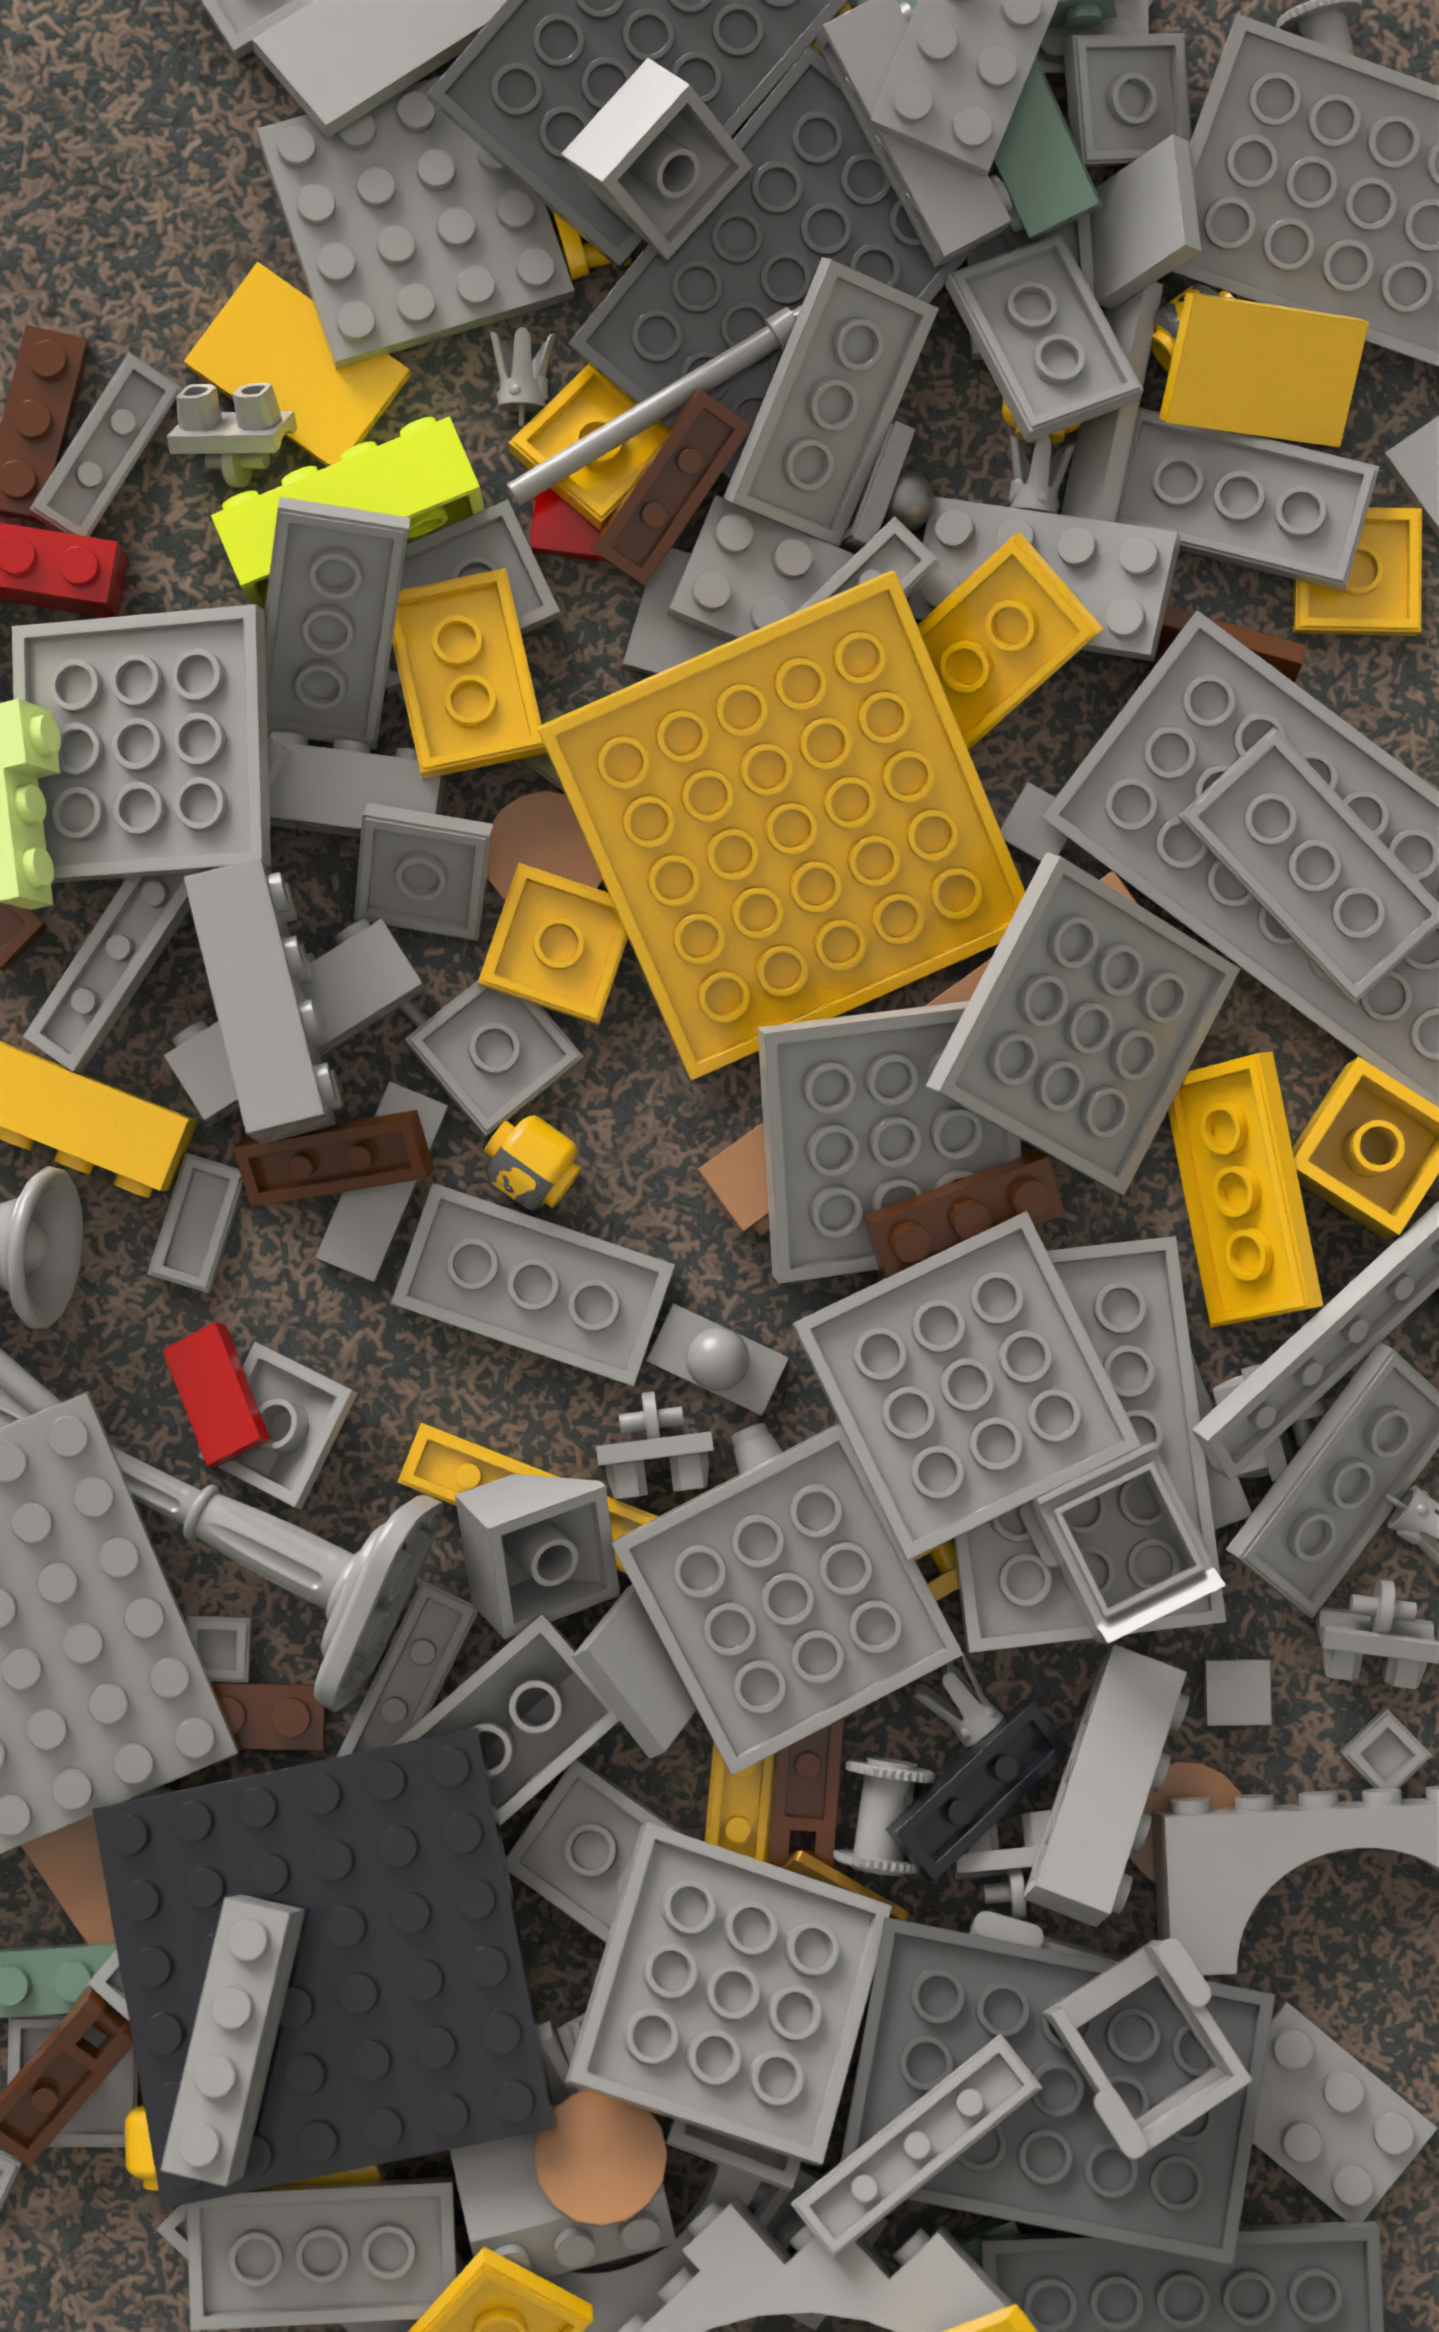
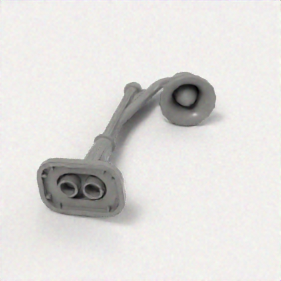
[0,1166,444,1712]

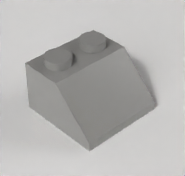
[561,58,753,261]
[455,1474,620,1639]

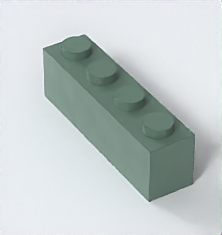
[988,56,1104,240]

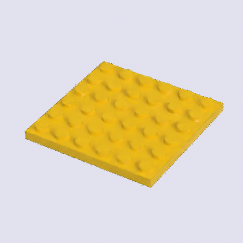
[536,571,1025,1081]

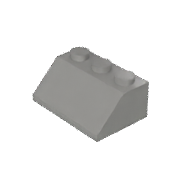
[393,1614,620,1825]
[450,2132,677,2278]

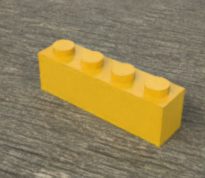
[0,1041,199,1198]

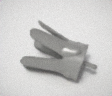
[490,327,556,427]
[1009,435,1076,514]
[1385,1485,1439,1567]
[914,1652,1004,1748]

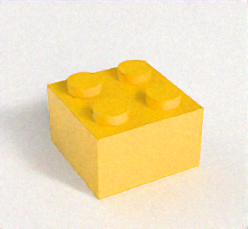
[1292,1057,1439,1240]

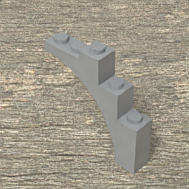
[618,2197,1040,2332]

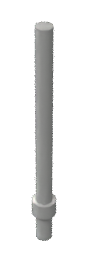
[507,304,803,506]

